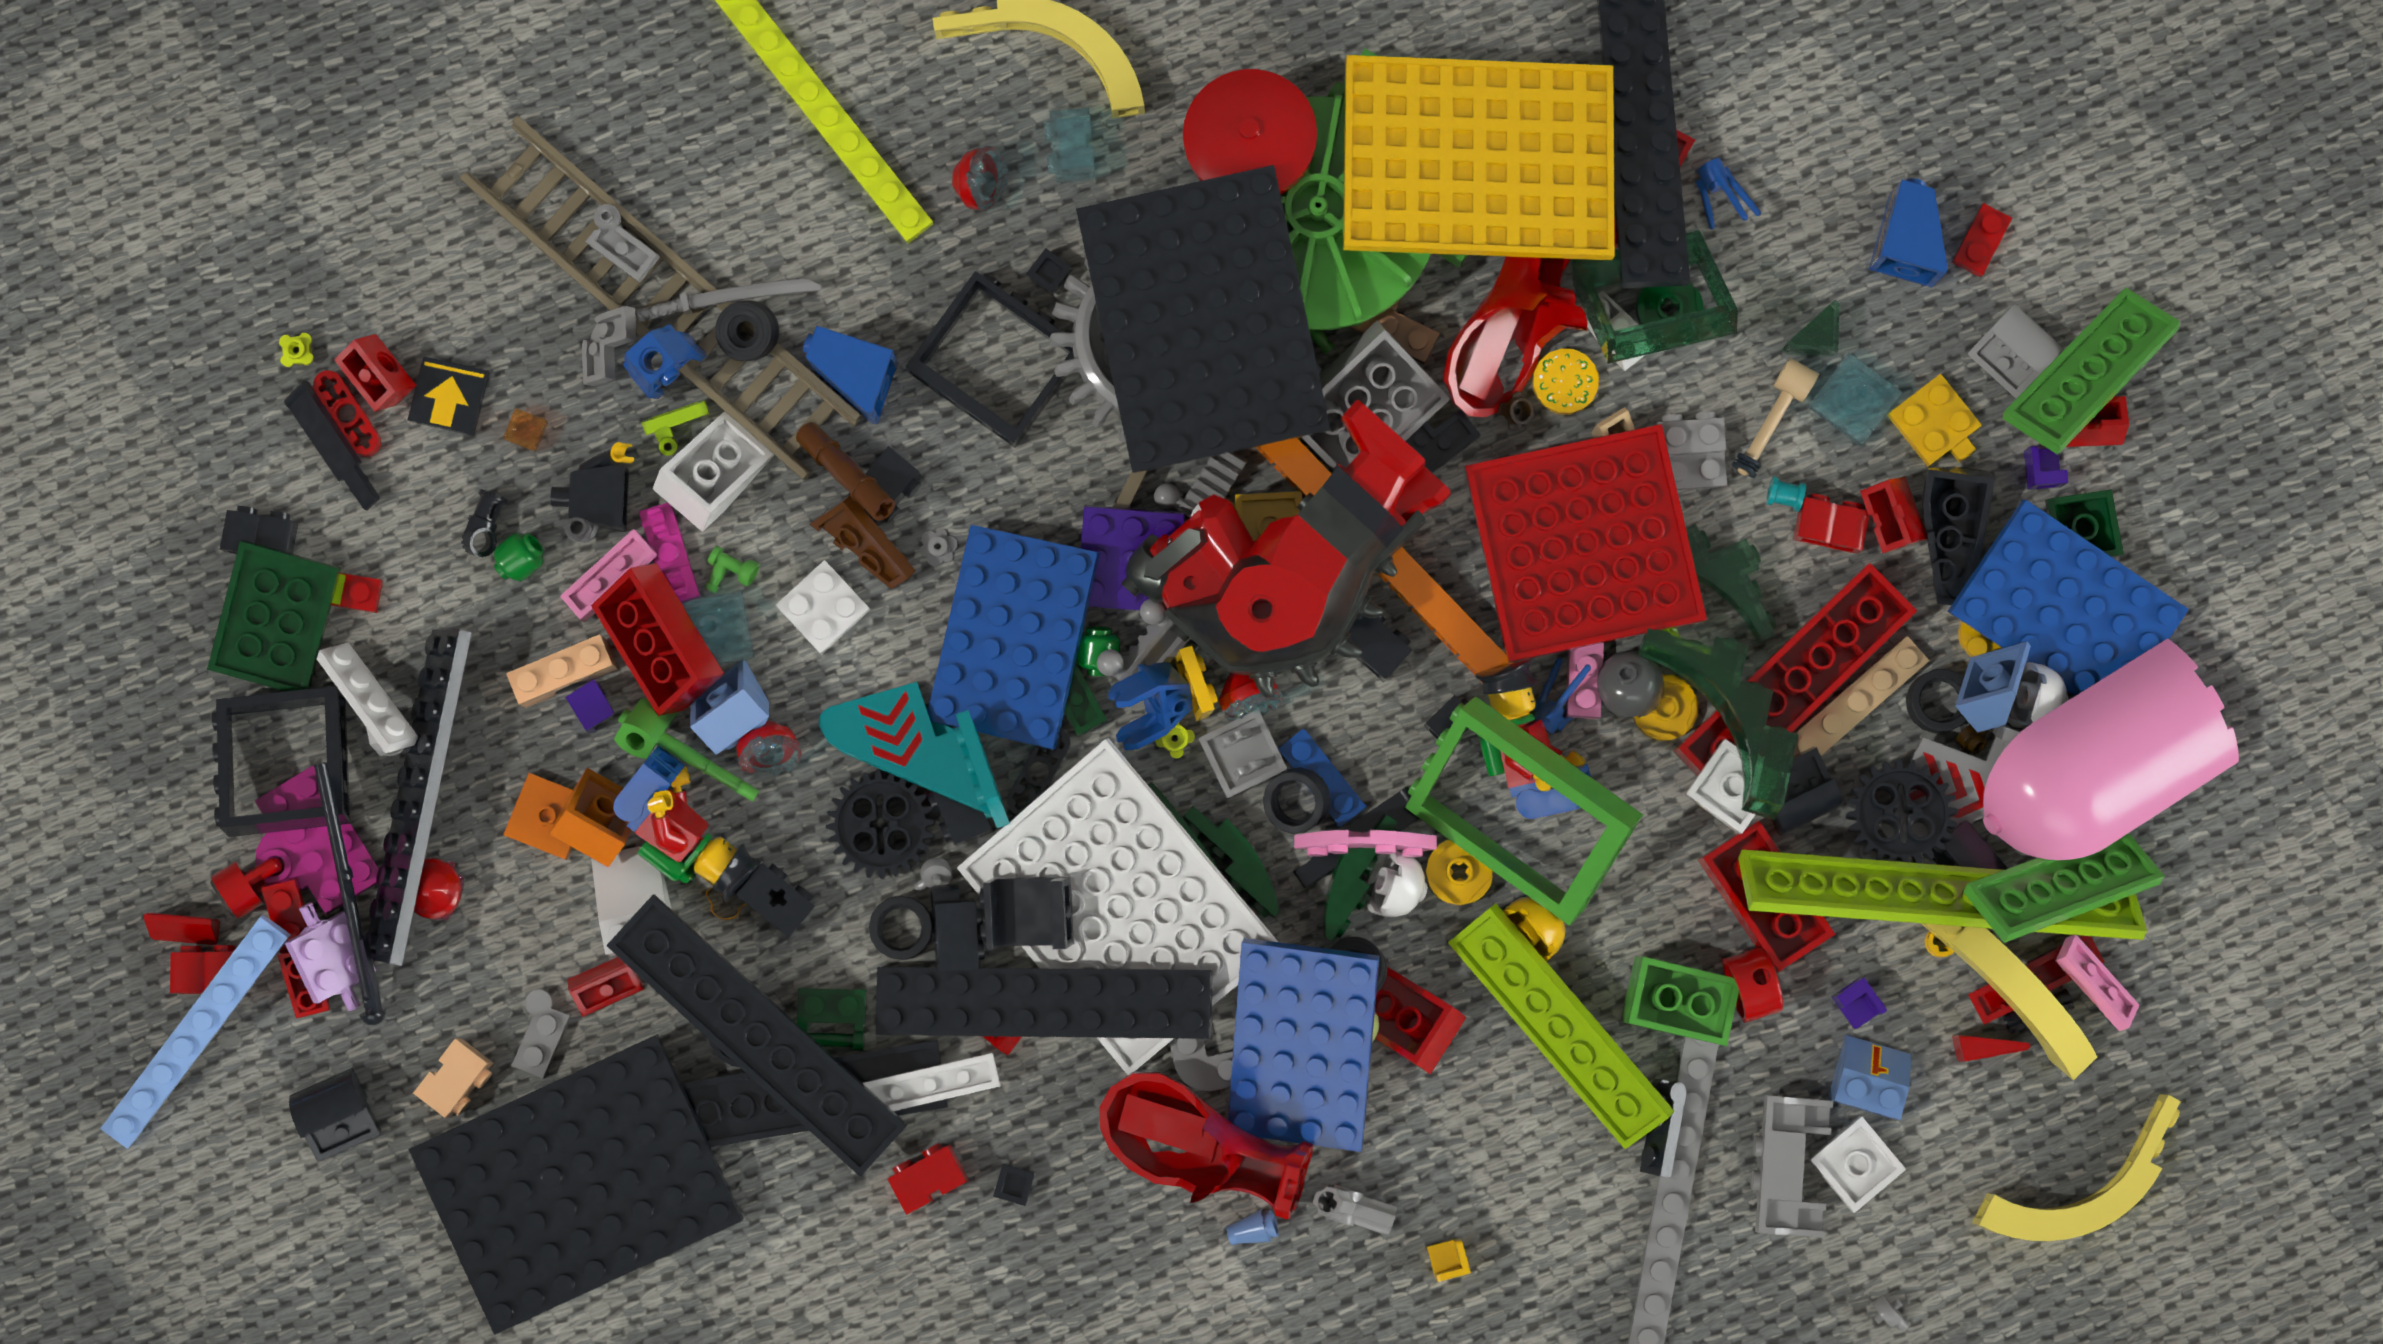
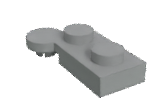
[585,204,660,283]
[512,989,571,1079]

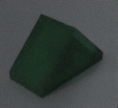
[1781,300,1840,357]

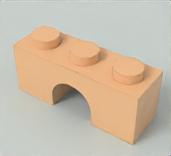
[506,634,619,708]

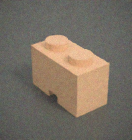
[413,1038,493,1118]

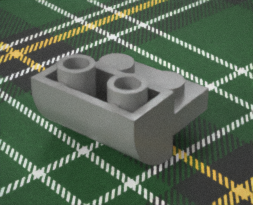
[1967,304,2064,398]

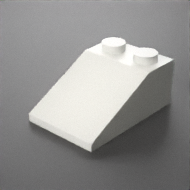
[653,411,774,532]
[591,846,671,956]

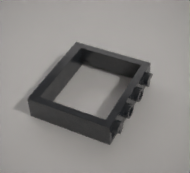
[906,271,1074,448]
[212,686,351,837]

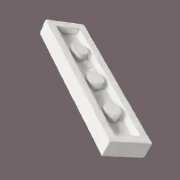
[317,642,418,753]
[863,1053,1001,1111]

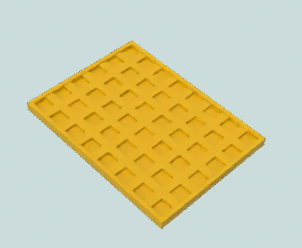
[1343,55,1615,260]

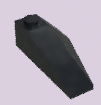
[1922,466,1995,605]

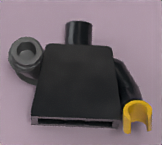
[550,442,634,543]

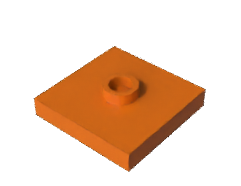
[503,773,573,860]

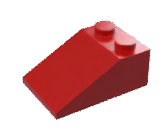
[1375,967,1467,1075]

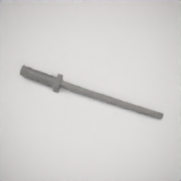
[636,278,822,322]

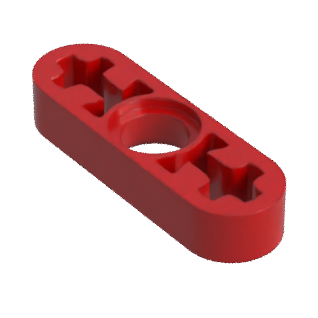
[313,370,381,457]

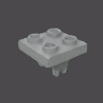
[1198,709,1288,799]

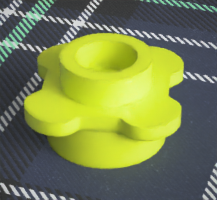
[279,333,314,367]
[1155,723,1195,759]

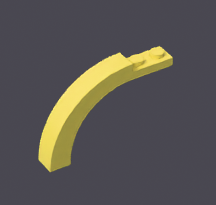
[932,0,1145,118]
[1921,923,2097,1081]
[1972,1094,2181,1241]

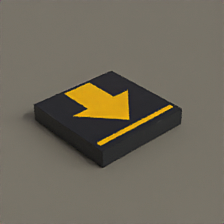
[407,356,490,436]

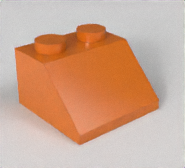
[550,767,632,867]

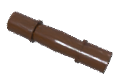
[796,422,895,521]

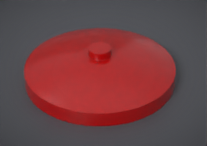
[1183,69,1317,195]

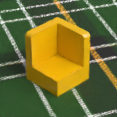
[1426,1237,1471,1282]

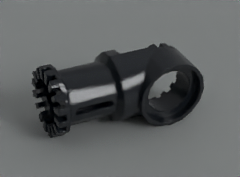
[461,489,508,558]

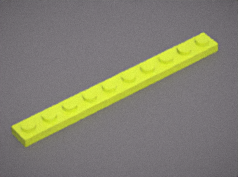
[714,0,934,244]

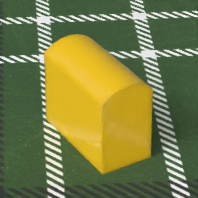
[1950,438,1976,463]

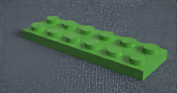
[2003,287,2181,455]
[1963,833,2165,943]

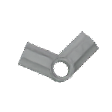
[1313,1184,1397,1235]

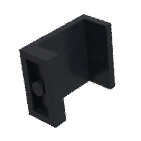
[979,877,1074,950]

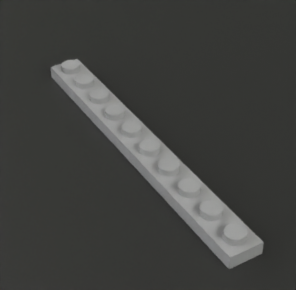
[1627,1037,1718,1344]

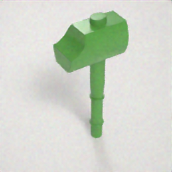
[614,698,759,802]

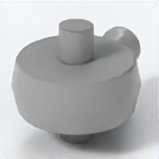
[914,858,952,893]
[1873,1295,1908,1331]

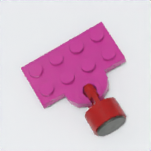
[210,765,379,919]

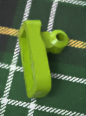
[641,399,709,456]

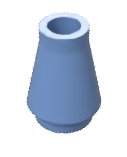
[1226,1209,1279,1245]

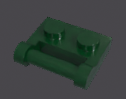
[797,988,867,1051]

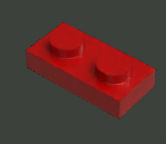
[1951,203,2013,278]

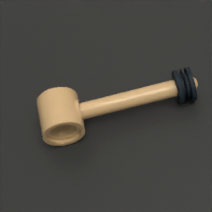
[1732,357,1819,478]

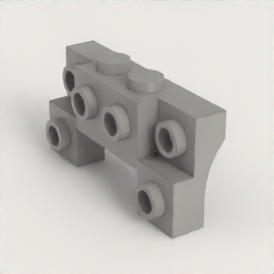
[1750,1095,1833,1238]

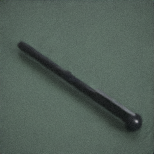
[314,762,386,1025]

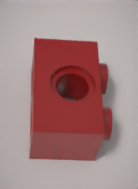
[334,334,417,412]

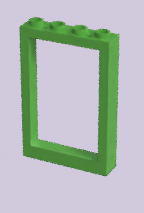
[1405,696,1643,926]

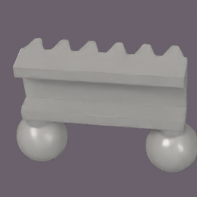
[1154,452,1248,518]
[1097,599,1191,681]

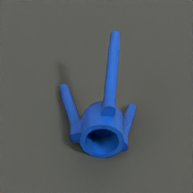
[1695,158,1761,230]
[1533,658,1591,735]

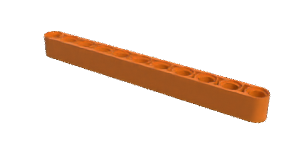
[1255,438,1513,683]

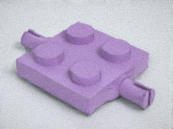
[285,902,376,1011]

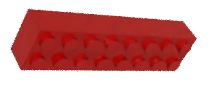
[1673,563,1917,776]

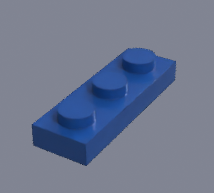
[1278,728,1366,828]

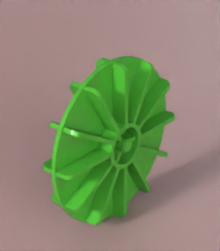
[1281,95,1431,331]

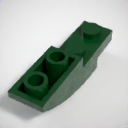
[1184,806,1279,918]
[1323,813,1398,941]

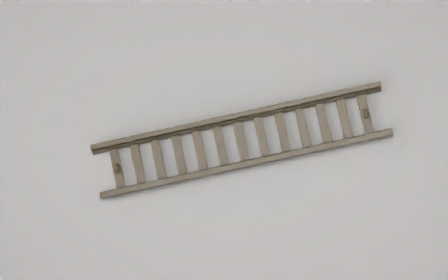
[460,115,861,481]

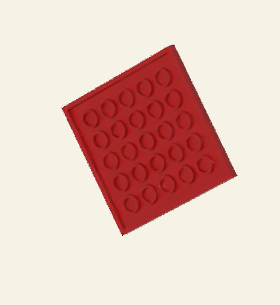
[1464,424,1707,663]

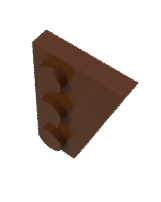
[809,495,916,589]

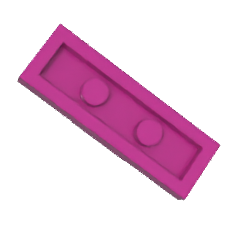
[639,502,701,603]

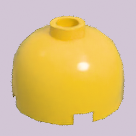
[1503,896,1566,962]

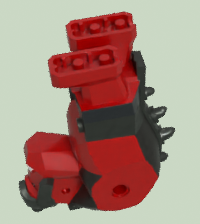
[1121,399,1451,698]

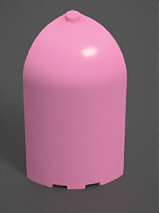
[1983,638,2239,860]

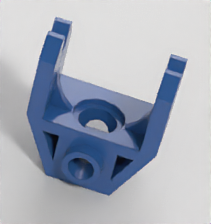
[623,324,707,399]
[1108,662,1193,750]

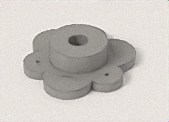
[920,529,958,567]

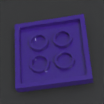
[1081,505,1184,610]

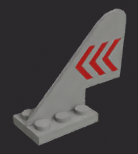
[1881,723,2023,843]

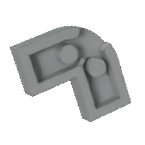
[582,306,636,386]
[1169,1038,1233,1091]

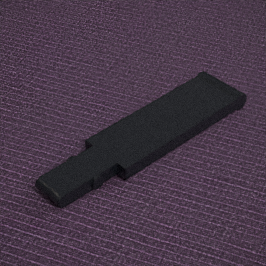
[284,380,380,511]
[1293,786,1419,889]

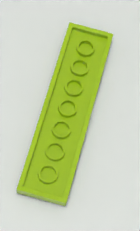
[1448,903,1675,1149]

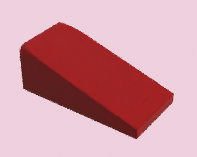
[1952,1035,2031,1062]

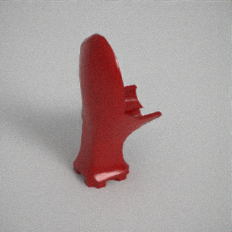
[1443,256,1588,418]
[1099,1072,1314,1220]

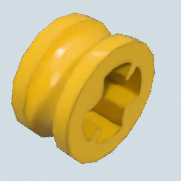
[1924,931,1954,957]

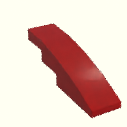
[1968,935,2105,1025]

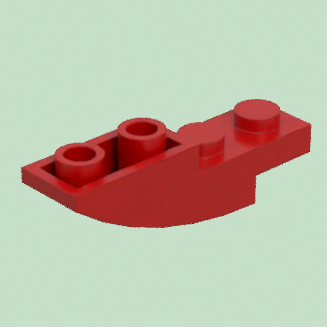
[261,877,330,1019]

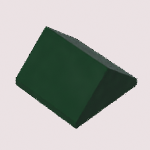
[2045,489,2124,558]

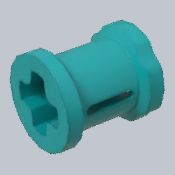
[1766,476,1806,512]

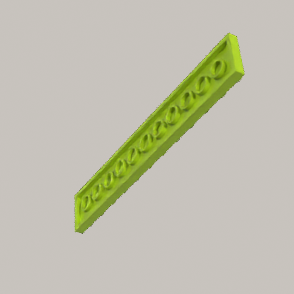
[1738,850,2147,940]

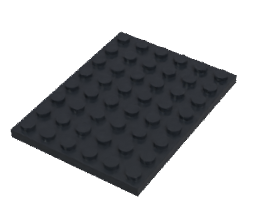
[1076,165,1331,473]
[408,1034,744,1335]

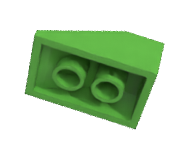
[1620,956,1739,1046]

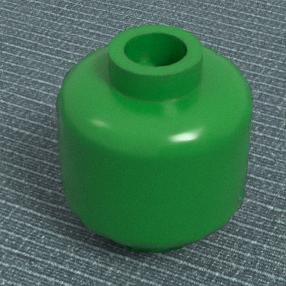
[494,532,544,582]
[1076,626,1120,676]

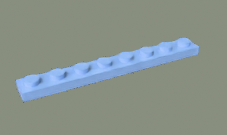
[100,914,291,1149]

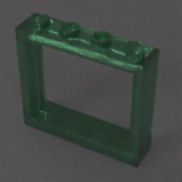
[1572,230,1738,364]

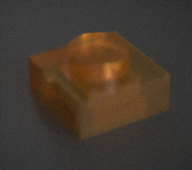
[503,408,548,452]

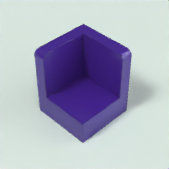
[2024,446,2068,490]
[565,679,615,734]
[1831,977,1887,1029]

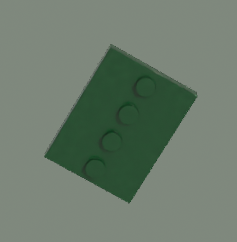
[207,540,341,691]

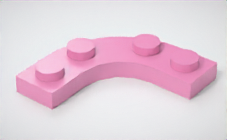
[1294,830,1437,857]

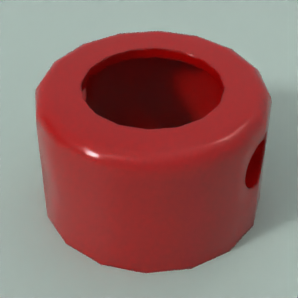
[1722,948,1784,1023]

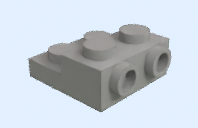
[1656,412,1727,490]

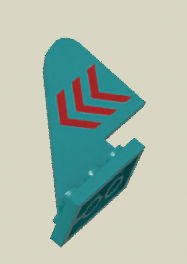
[818,682,1010,828]

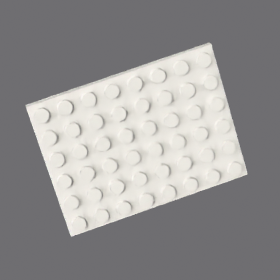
[957,738,1278,1075]

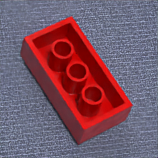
[591,563,724,716]
[1697,821,1835,972]

